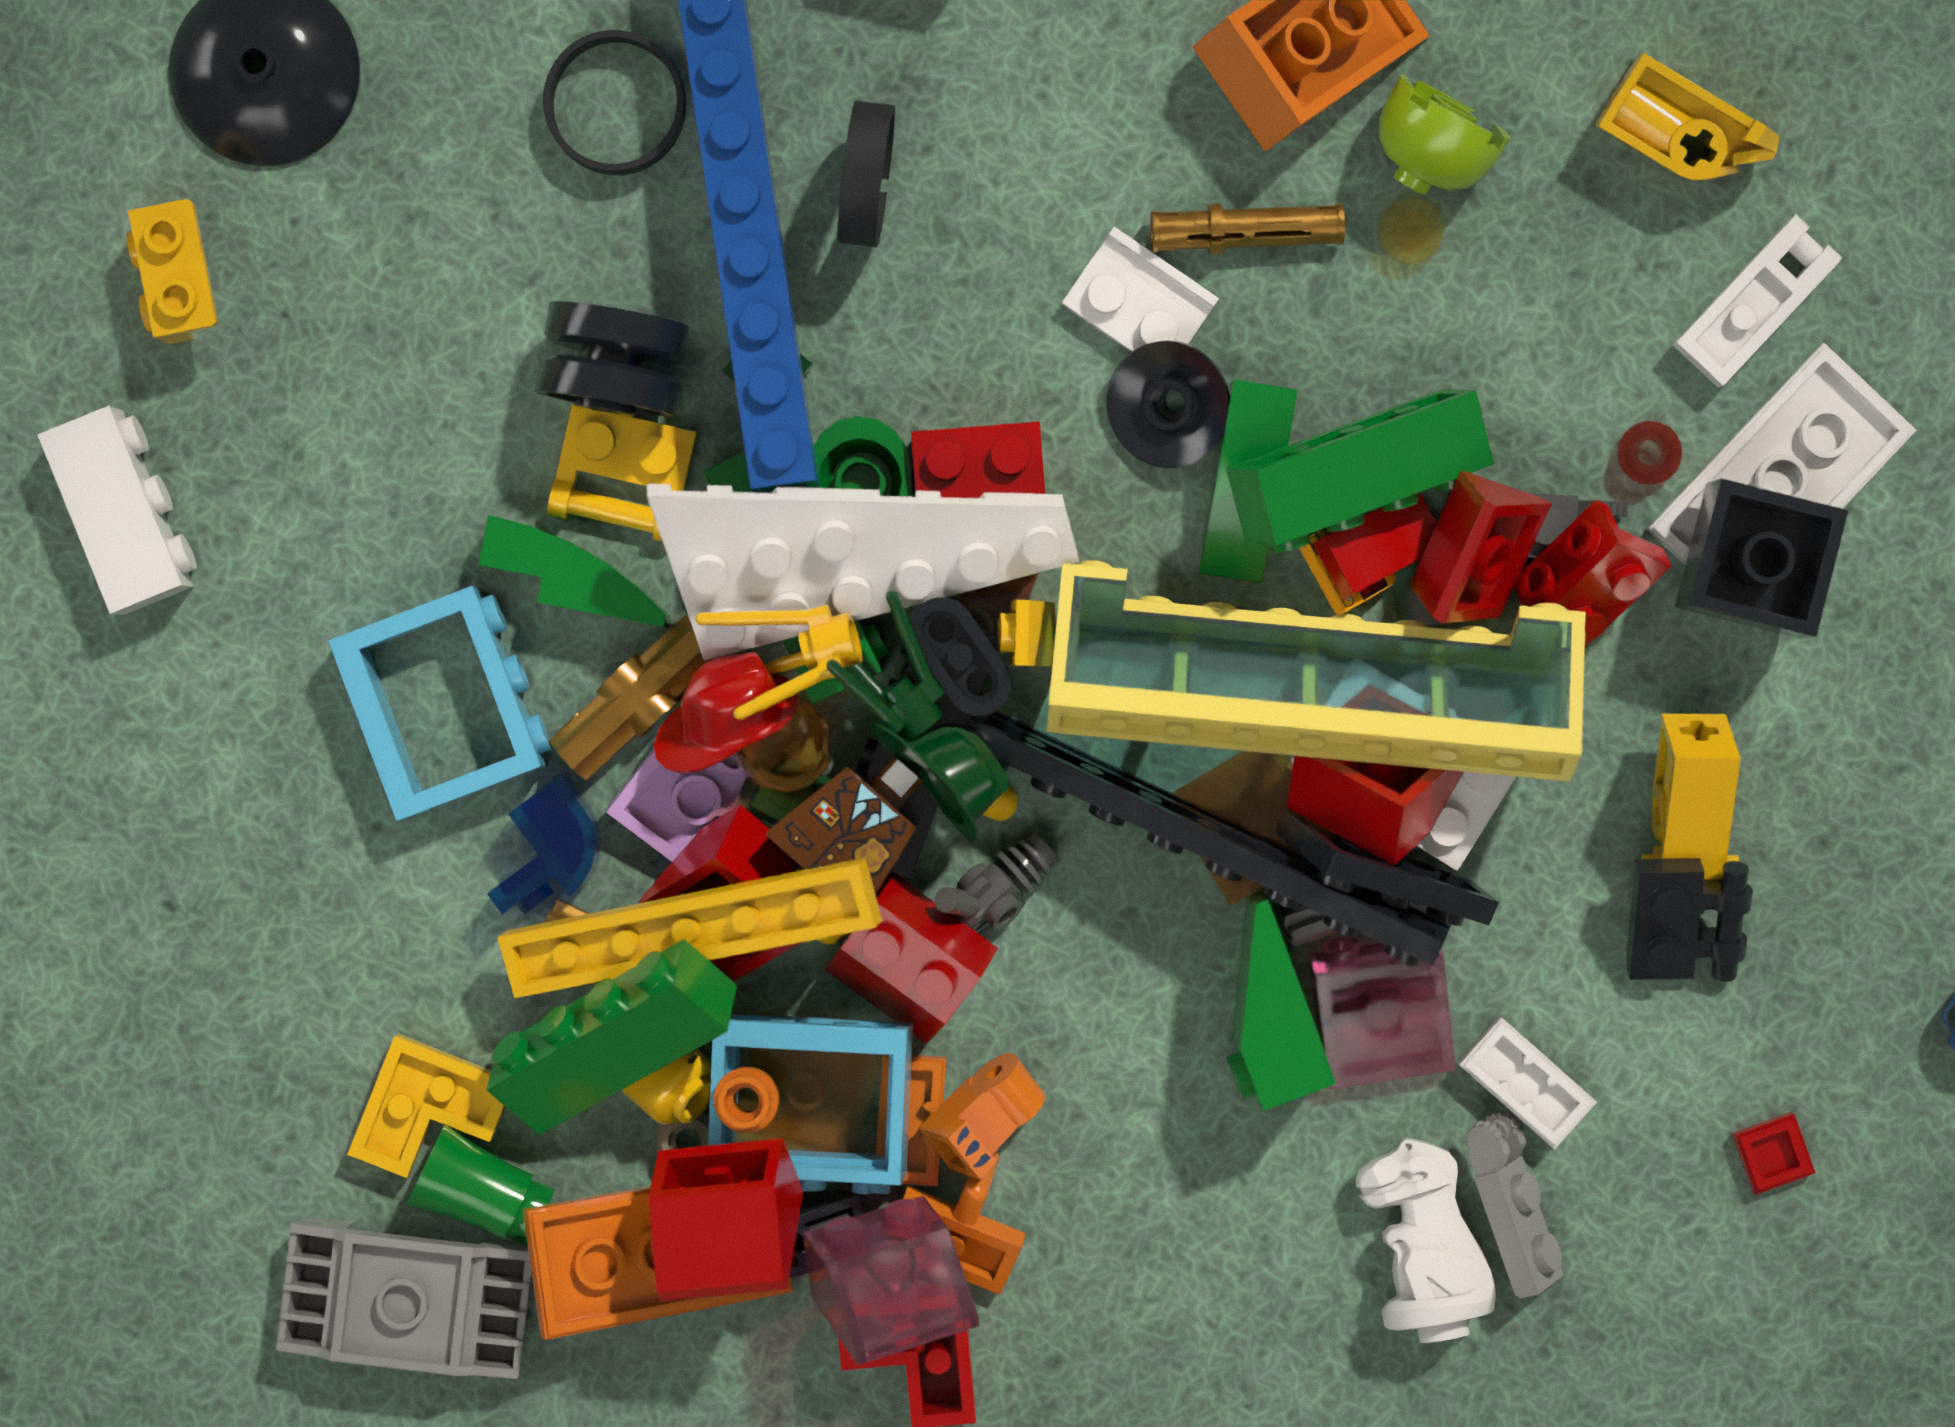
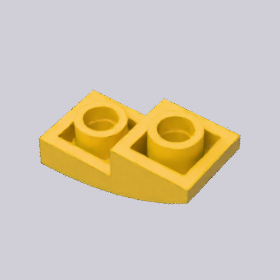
[998,600,1056,667]

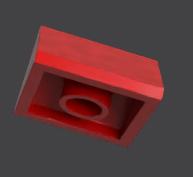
[1410,470,1552,623]

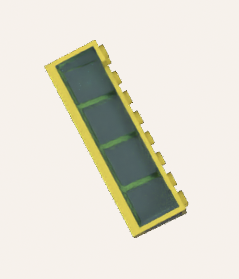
[1047,560,1585,782]

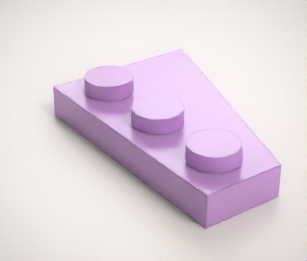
[606,741,760,862]

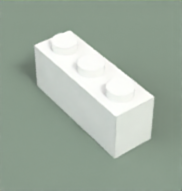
[37,406,197,615]

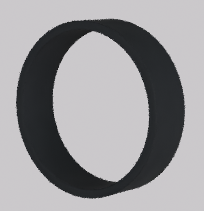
[543,30,686,175]
[837,100,895,248]

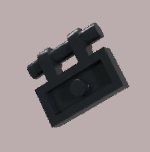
[1627,858,1753,982]

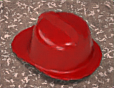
[654,653,799,774]

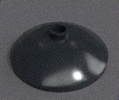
[169,0,361,166]

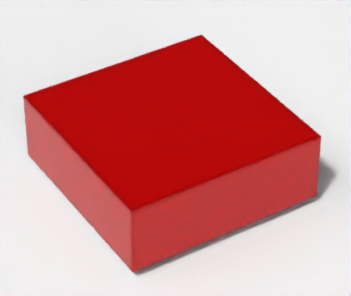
[1731,1112,1816,1195]

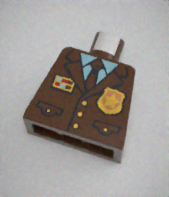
[765,757,923,895]

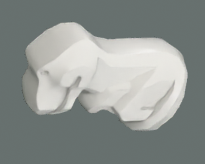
[1356,1138,1496,1343]

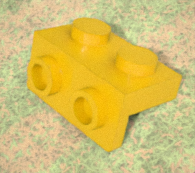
[126,199,218,344]

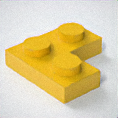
[347,1034,506,1178]

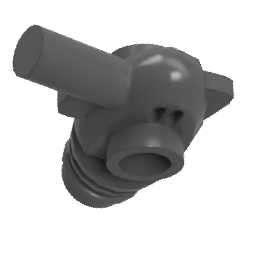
[935,832,1059,932]

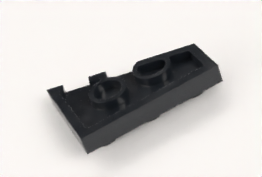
[1275,809,1499,926]

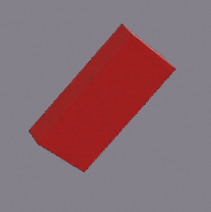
[1313,492,1437,600]

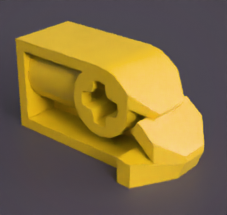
[1595,53,1780,180]
[1642,714,1741,879]

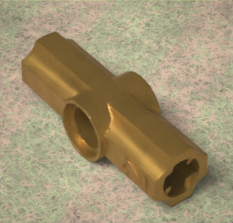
[549,613,713,781]

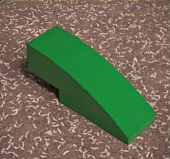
[1199,379,1298,583]
[478,515,671,628]

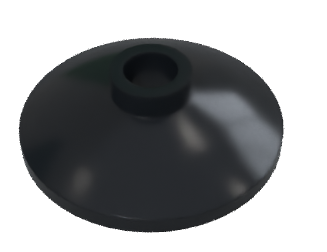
[1106,340,1230,468]

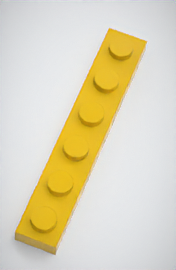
[497,858,882,998]

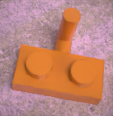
[882,1151,1026,1295]

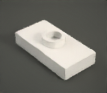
[1456,1015,1597,1150]

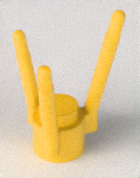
[695,605,863,720]

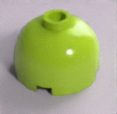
[1378,74,1511,195]

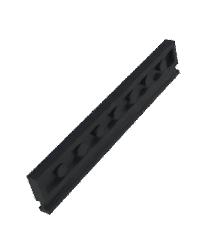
[965,711,1451,966]

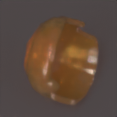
[734,696,831,793]

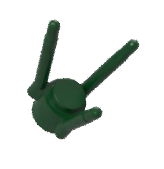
[826,590,945,742]

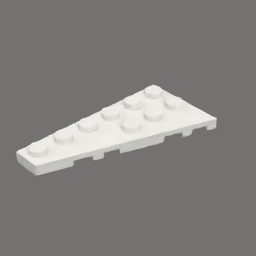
[647,484,1080,661]

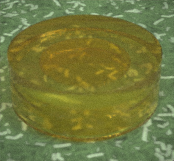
[1378,199,1443,265]

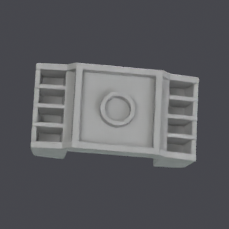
[276,1217,531,1379]

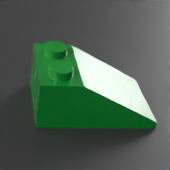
[1226,893,1337,1111]

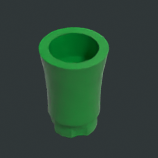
[406,1124,555,1246]

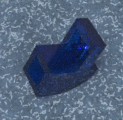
[487,775,601,915]

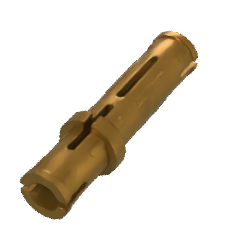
[1150,203,1345,255]

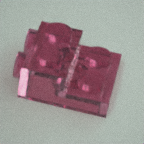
[1309,937,1456,1090]

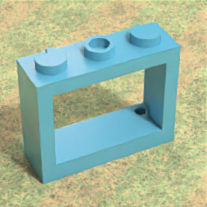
[328,586,553,821]
[708,1013,913,1194]

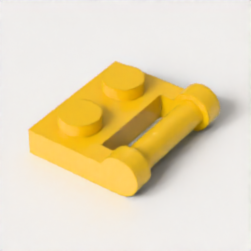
[547,404,698,542]

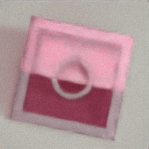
[803,1196,980,1365]

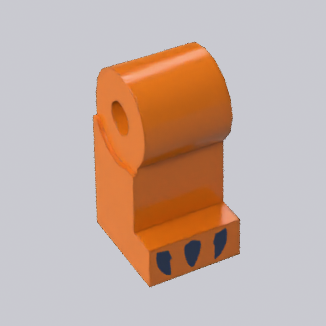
[918,1053,1045,1180]

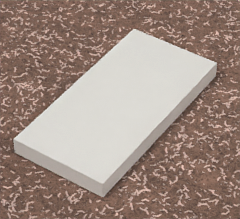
[1646,343,1917,565]

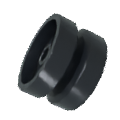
[535,301,690,417]

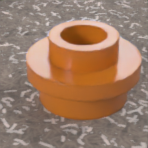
[714,1067,780,1133]

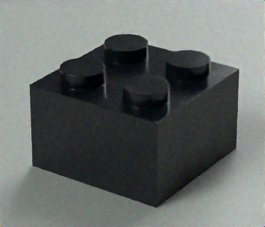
[1675,478,1849,639]

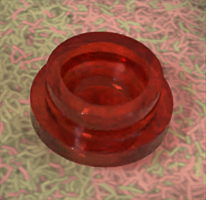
[1617,421,1682,485]

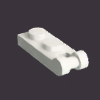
[1672,214,1842,388]

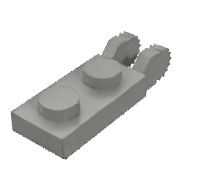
[1464,1110,1564,1299]

